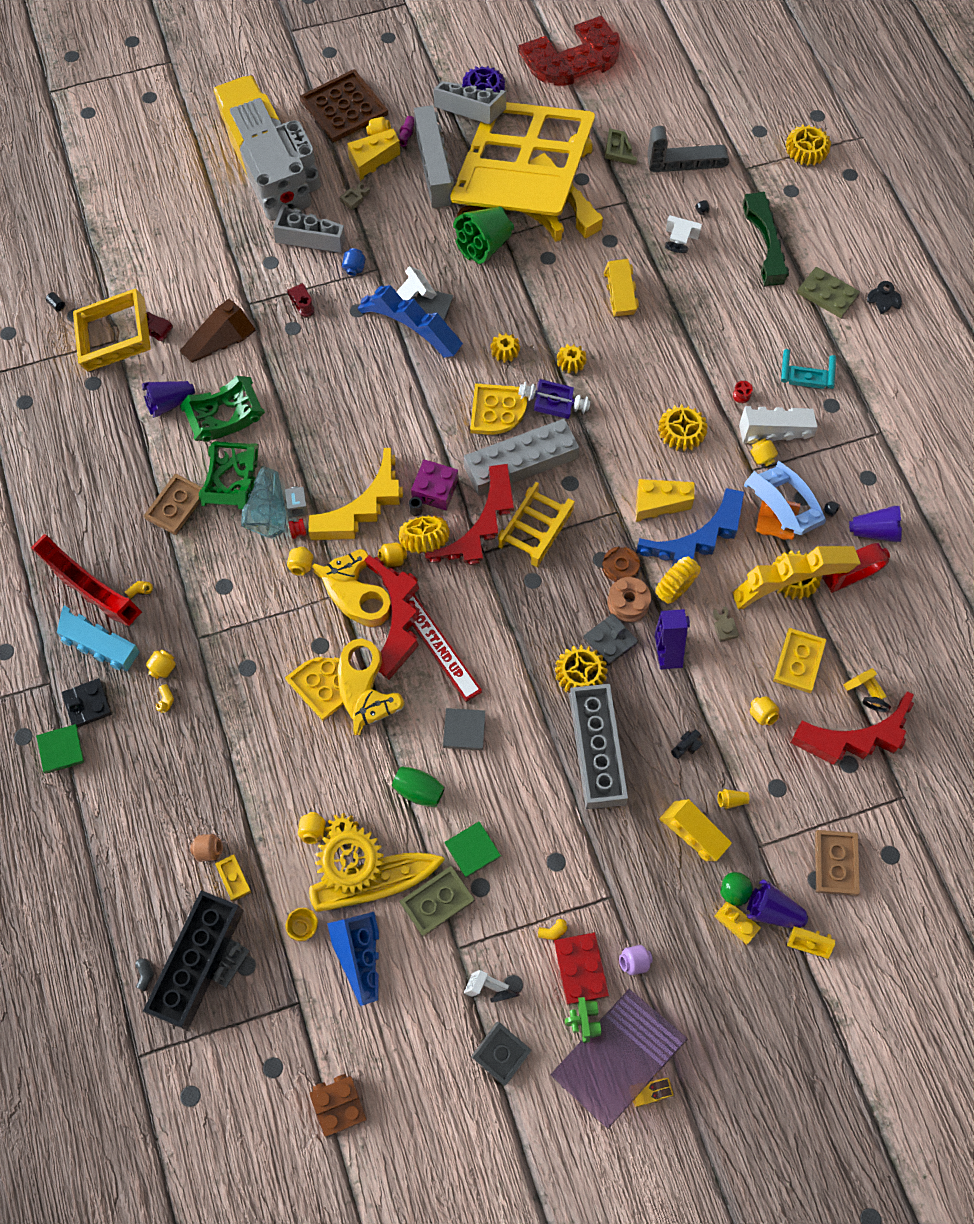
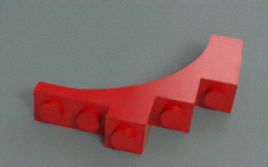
[425,464,514,565]
[31,534,142,626]
[364,555,419,680]
[790,691,914,765]

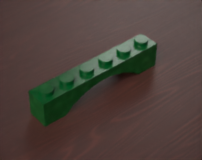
[742,192,789,287]

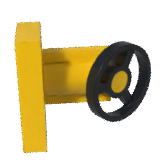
[843,668,891,712]

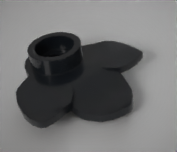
[867,281,902,314]

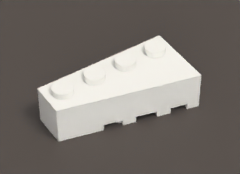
[739,406,818,444]

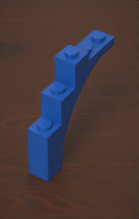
[357,285,463,358]
[636,488,744,567]

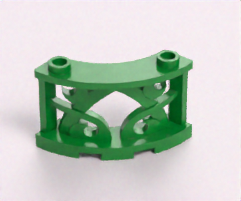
[180,376,265,442]
[199,441,259,510]

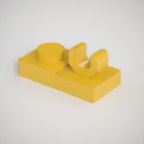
[714,902,761,945]
[787,926,835,959]

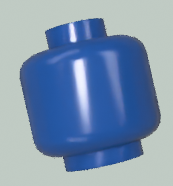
[342,248,366,276]

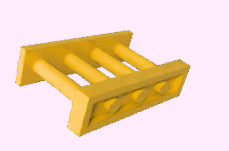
[497,482,575,568]

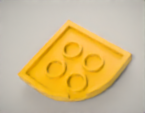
[470,384,528,435]
[285,657,344,722]

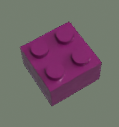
[411,459,459,511]

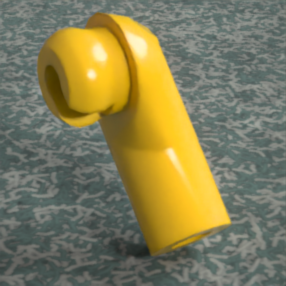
[124,581,153,599]
[156,684,174,713]
[537,919,567,940]

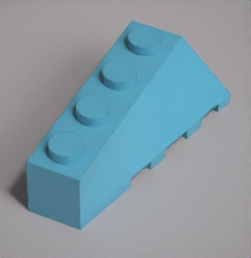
[57,605,140,671]

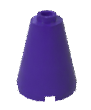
[142,381,195,418]
[849,505,902,543]
[746,880,808,929]

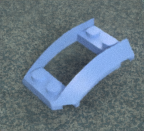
[744,461,826,535]

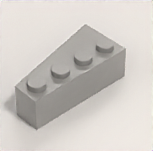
[273,204,345,253]

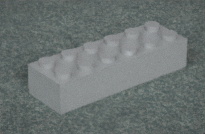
[414,105,454,208]
[464,419,580,496]
[569,684,628,810]

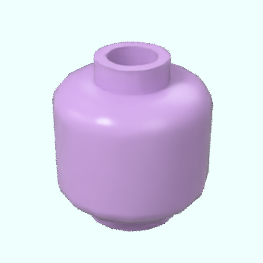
[619,945,653,975]

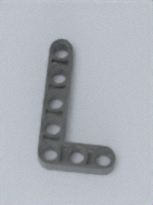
[647,126,729,172]

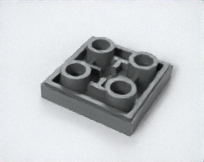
[415,291,453,321]
[443,708,485,750]

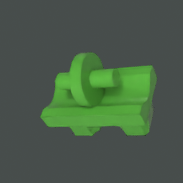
[565,997,602,1043]

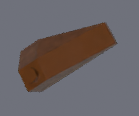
[180,298,256,363]

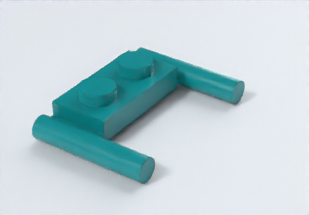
[781,349,836,389]

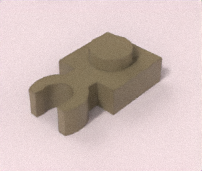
[340,182,370,210]
[713,607,739,642]

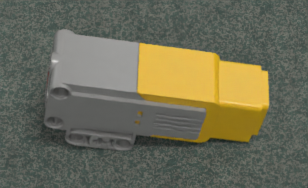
[214,75,321,220]

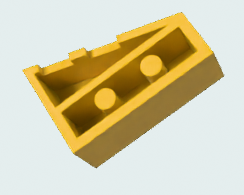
[347,129,400,181]
[636,479,694,522]
[659,799,732,861]

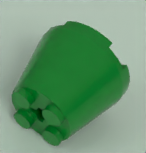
[453,206,514,264]

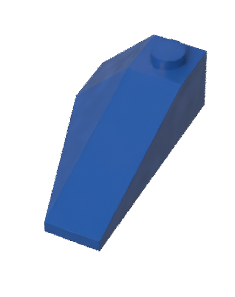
[327,912,379,1006]

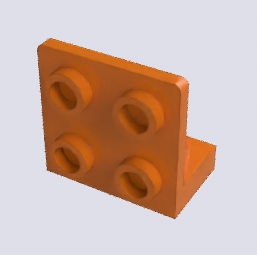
[756,500,800,540]

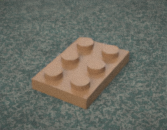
[144,473,202,535]
[815,830,860,896]

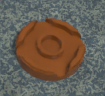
[602,547,640,582]

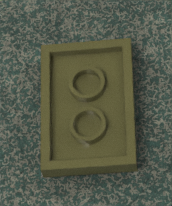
[797,267,860,318]
[399,866,475,937]

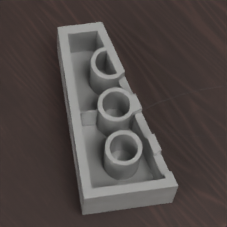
[434,81,506,124]

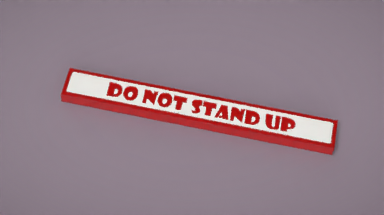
[383,572,482,702]

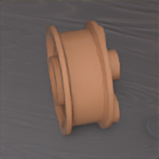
[607,577,651,622]

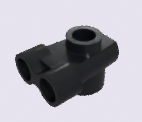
[671,729,704,759]

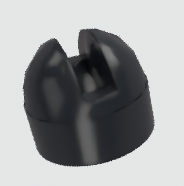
[695,200,710,215]
[824,501,840,518]

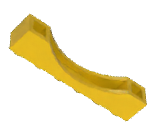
[529,153,603,239]

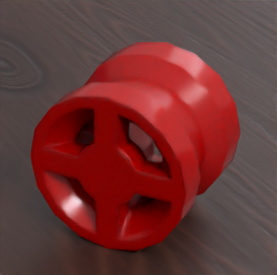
[733,381,753,403]
[288,518,307,539]

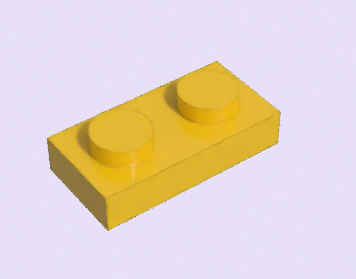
[215,854,252,902]

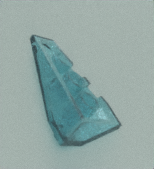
[241,466,286,539]

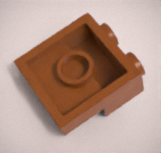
[309,1074,367,1138]

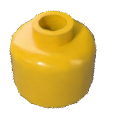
[366,117,391,136]
[750,438,778,466]
[378,542,407,568]
[287,546,314,576]
[146,649,176,679]
[750,696,780,726]
[298,812,326,844]

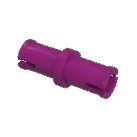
[398,116,415,147]

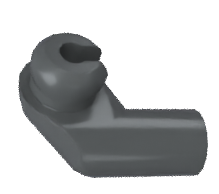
[135,958,154,992]

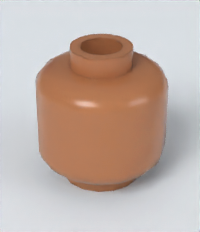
[190,834,223,862]

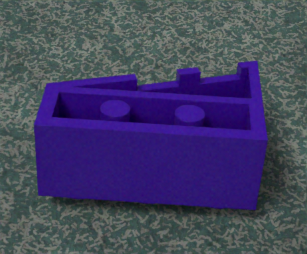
[655,609,690,670]

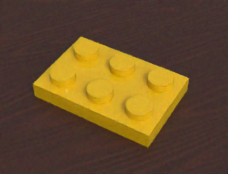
[773,628,827,693]

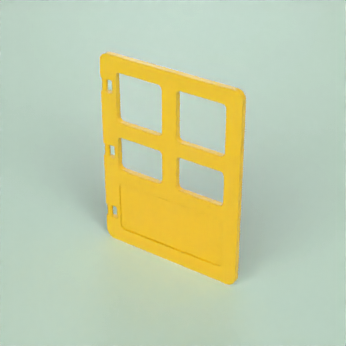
[450,102,595,216]

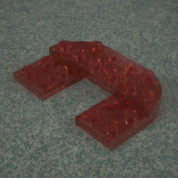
[517,15,620,86]

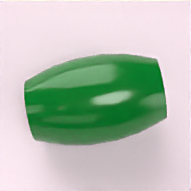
[392,766,445,808]

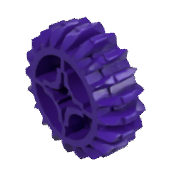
[462,65,505,93]

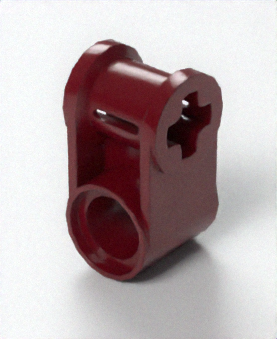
[287,283,315,317]
[146,311,173,341]

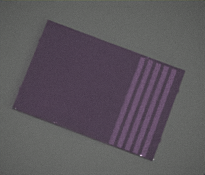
[550,989,688,1129]

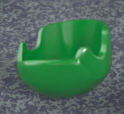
[720,872,753,906]

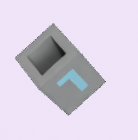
[285,486,308,517]

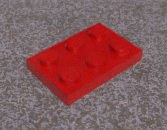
[554,932,609,1005]

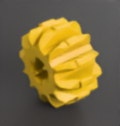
[490,332,520,363]
[557,343,587,374]
[325,813,359,848]

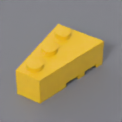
[604,259,639,317]

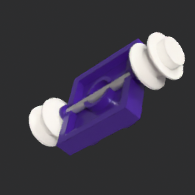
[518,379,590,419]

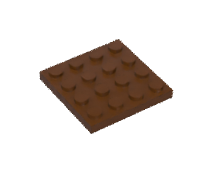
[299,69,389,143]

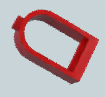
[822,543,890,593]

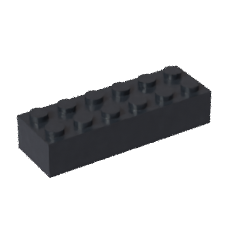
[143,890,244,1031]

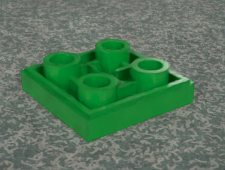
[36,724,85,774]
[444,821,501,878]

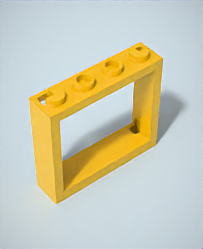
[73,288,151,372]

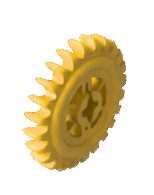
[315,825,384,894]

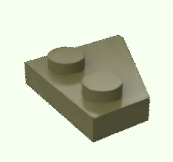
[605,128,637,165]

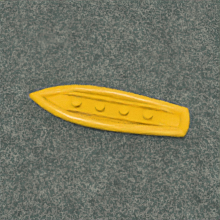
[309,853,445,912]

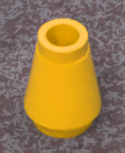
[718,789,750,809]

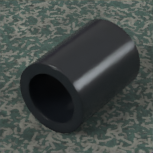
[46,292,65,312]
[409,497,423,516]

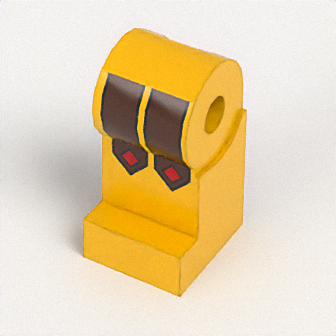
[629,1077,674,1108]

